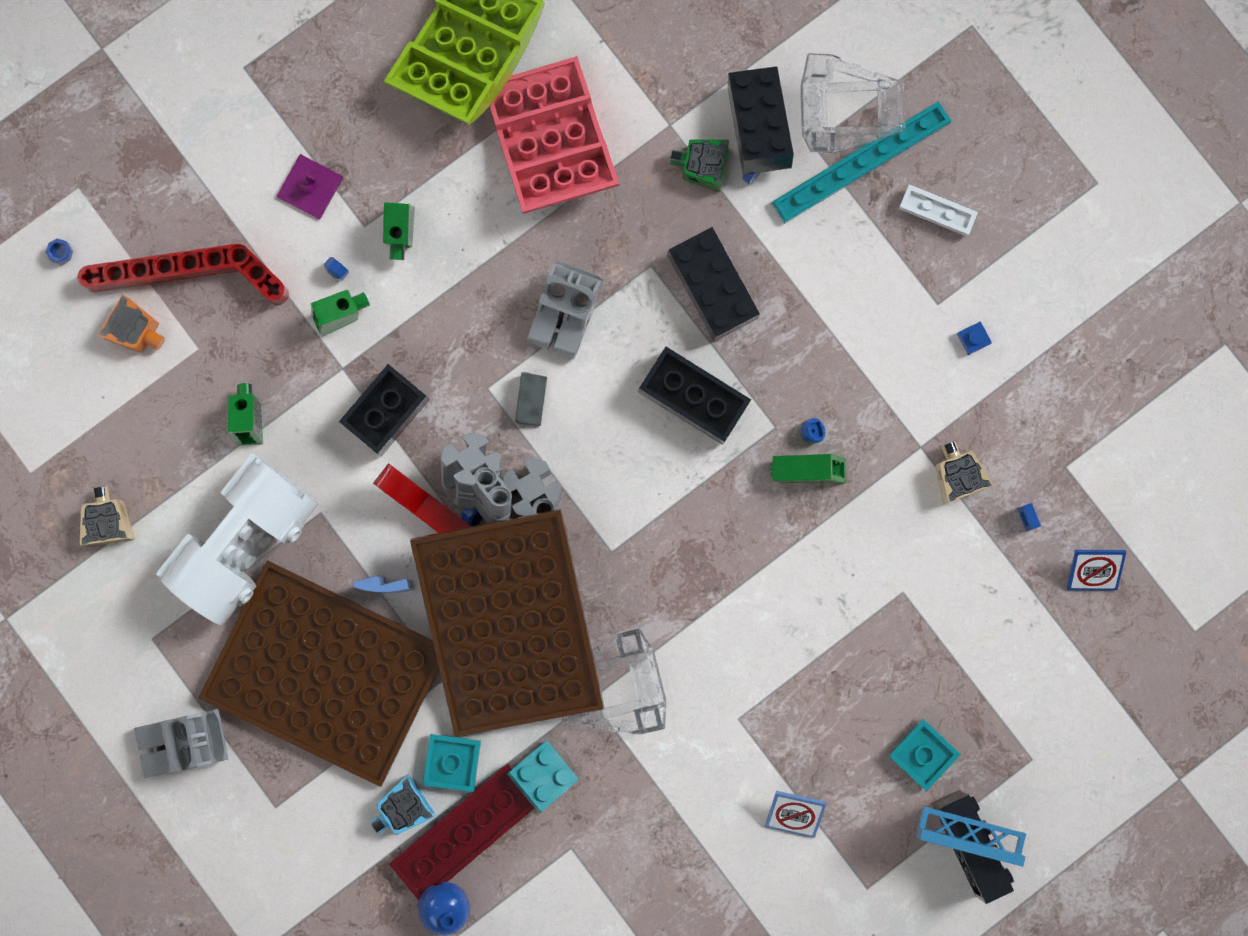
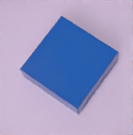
[1017,503,1041,531]

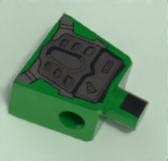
[670,139,729,192]
[383,202,415,260]
[228,383,263,446]

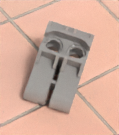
[527,260,604,360]
[441,433,512,523]
[503,458,569,539]
[134,709,228,778]

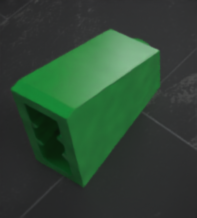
[770,454,846,484]

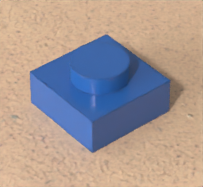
[957,321,992,355]

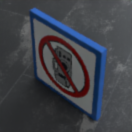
[1067,550,1126,590]

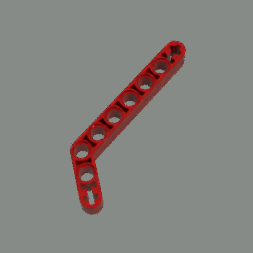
[77,244,289,305]
[373,463,471,533]

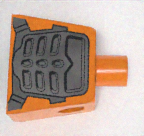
[98,294,165,353]

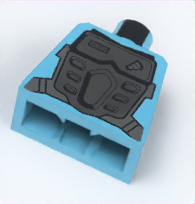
[370,774,436,835]

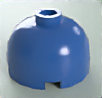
[418,882,470,936]

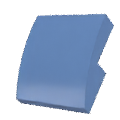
[353,576,414,593]

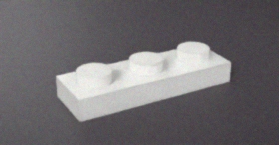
[899,184,978,237]

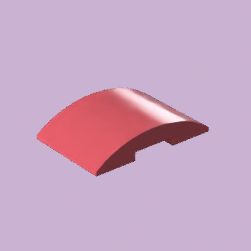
[489,56,620,214]

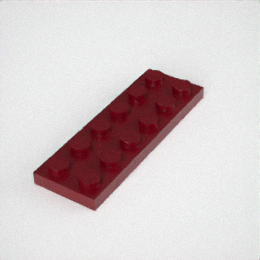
[389,764,534,901]

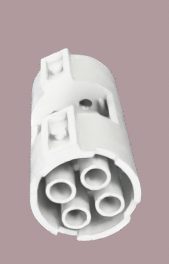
[156,453,319,625]

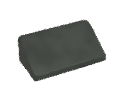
[515,372,547,426]

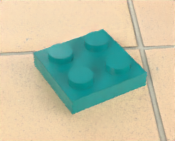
[888,719,961,792]
[423,734,481,792]
[507,740,579,814]

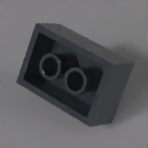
[339,364,430,457]

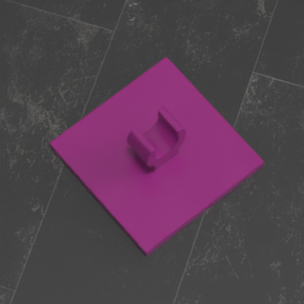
[276,154,344,220]

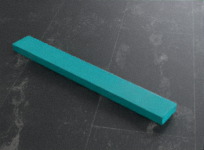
[771,101,952,224]

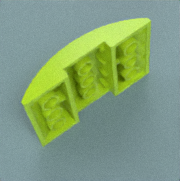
[384,0,545,125]

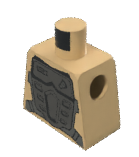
[936,441,993,504]
[80,487,135,547]

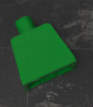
[311,290,370,337]

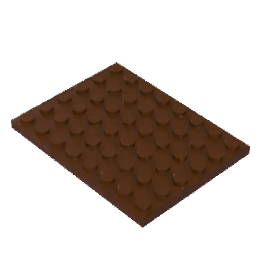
[410,509,605,737]
[198,560,439,787]

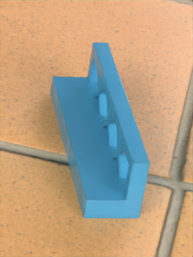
[916,806,1026,867]

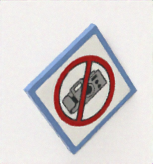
[765,791,827,838]

